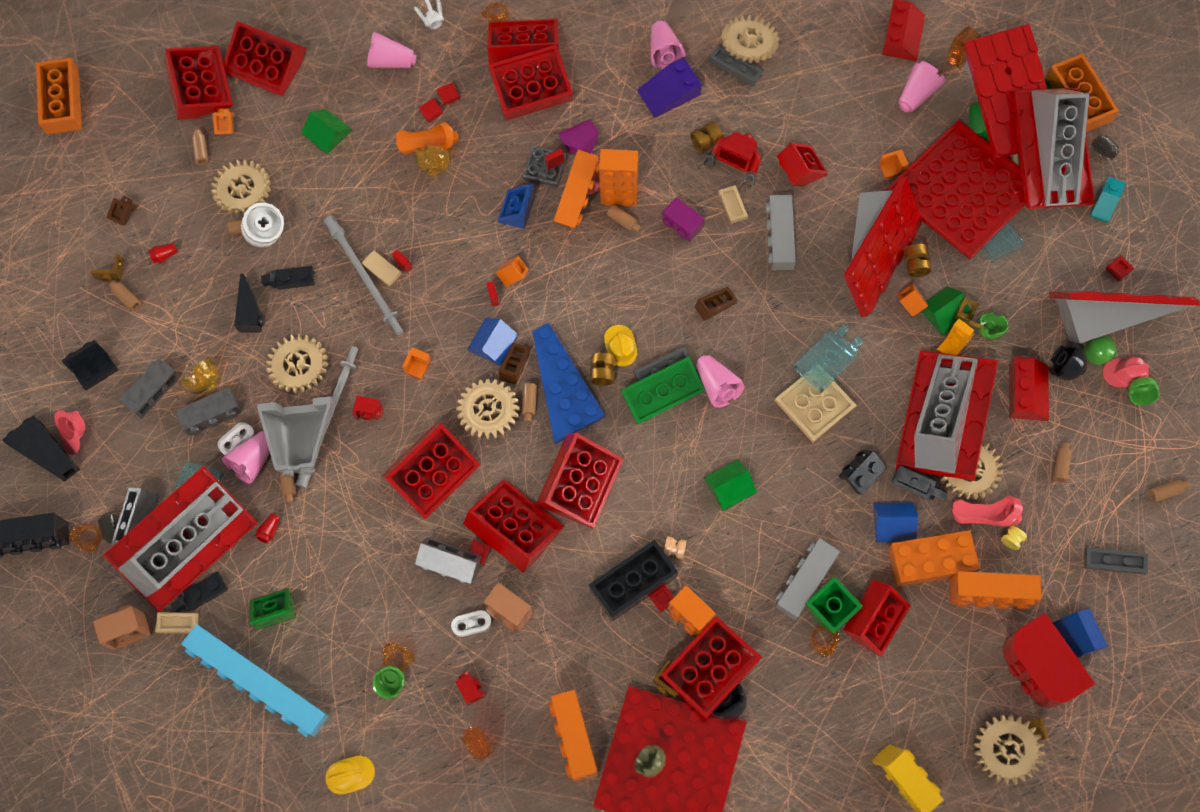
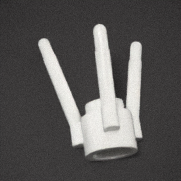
[414,0,444,29]

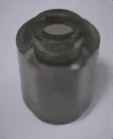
[1091,134,1119,161]
[97,513,119,543]

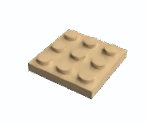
[774,364,857,443]

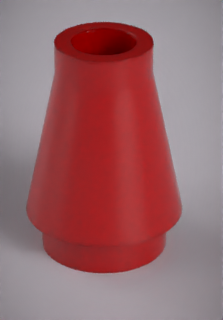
[148,243,178,264]
[255,513,280,544]

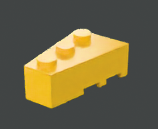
[871,744,944,812]

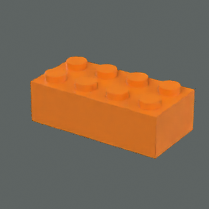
[1046,53,1119,132]
[36,57,82,135]
[599,149,638,207]
[553,150,600,229]
[888,530,980,587]
[949,571,1042,610]
[548,689,598,782]

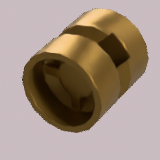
[690,121,723,153]
[903,244,932,278]
[590,352,615,386]

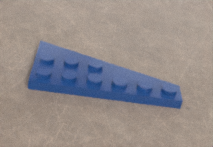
[532,323,605,444]

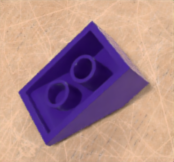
[637,57,702,118]

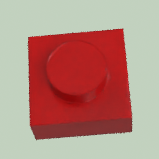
[468,539,492,566]

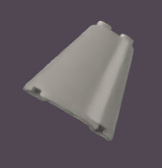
[257,396,334,477]

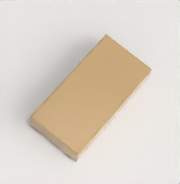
[718,185,748,224]
[361,250,401,287]
[155,612,199,634]

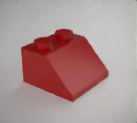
[776,143,828,186]

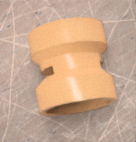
[664,536,687,560]

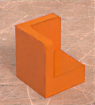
[879,149,909,179]
[496,255,529,287]
[897,283,928,316]
[402,347,431,380]

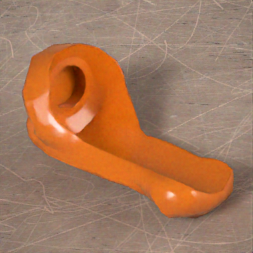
[395,122,459,154]

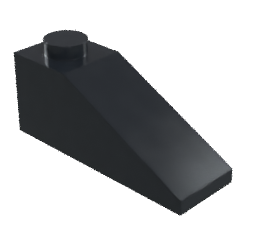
[234,274,265,333]

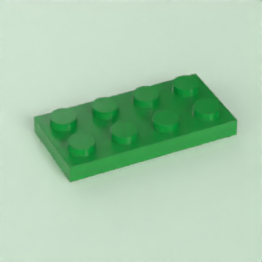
[620,356,705,424]

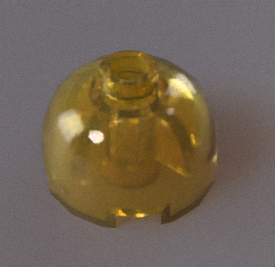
[415,145,452,177]
[180,357,219,394]

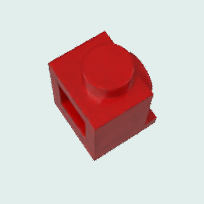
[352,395,384,421]
[455,671,486,706]

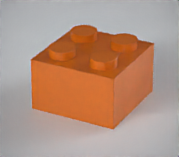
[668,586,716,637]

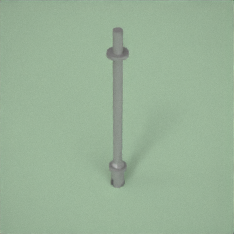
[324,216,404,335]
[295,346,358,489]

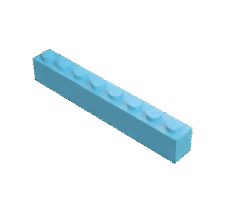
[181,624,329,737]

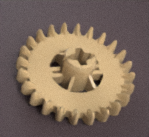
[721,15,779,63]
[211,159,271,215]
[266,334,328,393]
[456,379,520,440]
[940,443,1003,500]
[974,714,1045,785]

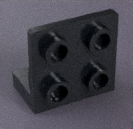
[62,340,118,391]

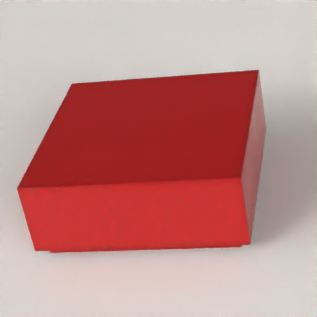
[437,82,460,106]
[418,98,443,123]
[545,149,564,170]
[392,250,412,273]
[1106,256,1134,282]
[487,281,499,306]
[649,585,674,613]

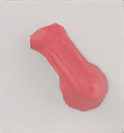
[952,496,1023,527]

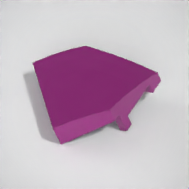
[558,119,599,155]

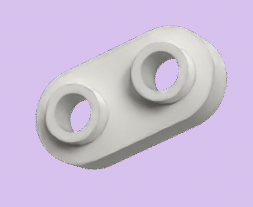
[218,422,254,455]
[451,611,492,637]

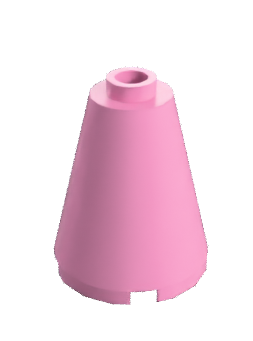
[650,21,685,69]
[367,32,417,68]
[898,61,946,113]
[696,355,745,408]
[222,431,270,484]

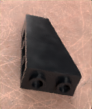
[2,415,80,482]

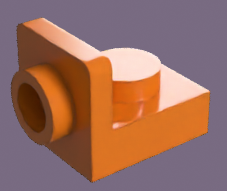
[213,109,235,135]

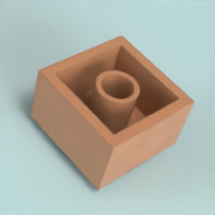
[484,583,534,633]
[93,605,151,651]

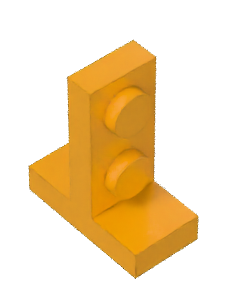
[936,319,975,355]

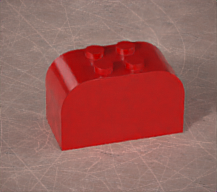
[1003,613,1096,708]

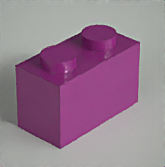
[662,197,705,242]

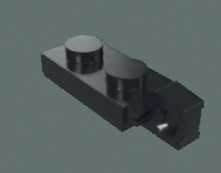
[261,266,314,290]
[892,465,948,501]
[170,572,228,612]

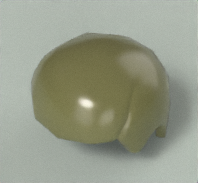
[635,745,666,777]

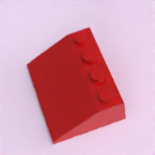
[487,18,559,64]
[223,21,307,96]
[488,45,573,121]
[164,46,233,120]
[381,422,480,519]
[536,432,623,529]
[463,479,564,573]
[661,616,762,719]

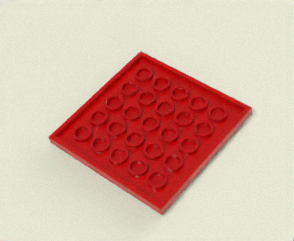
[886,120,1026,260]
[593,686,747,812]

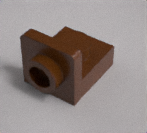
[106,196,138,225]

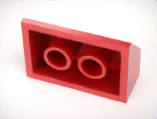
[882,0,925,61]
[1009,356,1049,421]
[843,580,911,657]

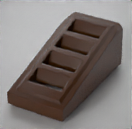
[695,287,738,321]
[499,343,531,385]

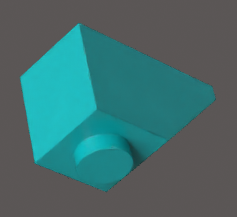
[1090,176,1126,223]

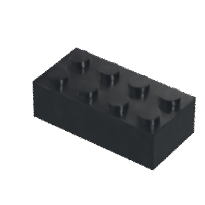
[0,512,69,558]
[589,540,678,622]

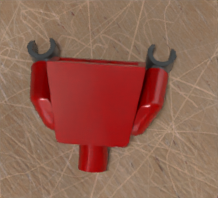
[703,132,761,187]

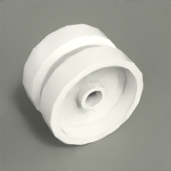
[241,202,284,247]

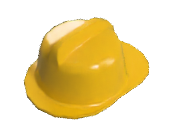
[604,325,637,367]
[326,756,375,795]

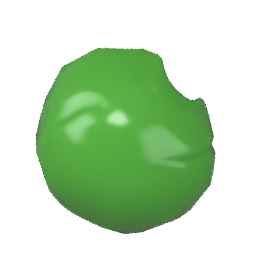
[977,312,1009,340]
[1084,336,1117,365]
[1128,377,1160,405]
[373,665,405,699]

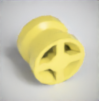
[1001,526,1027,551]

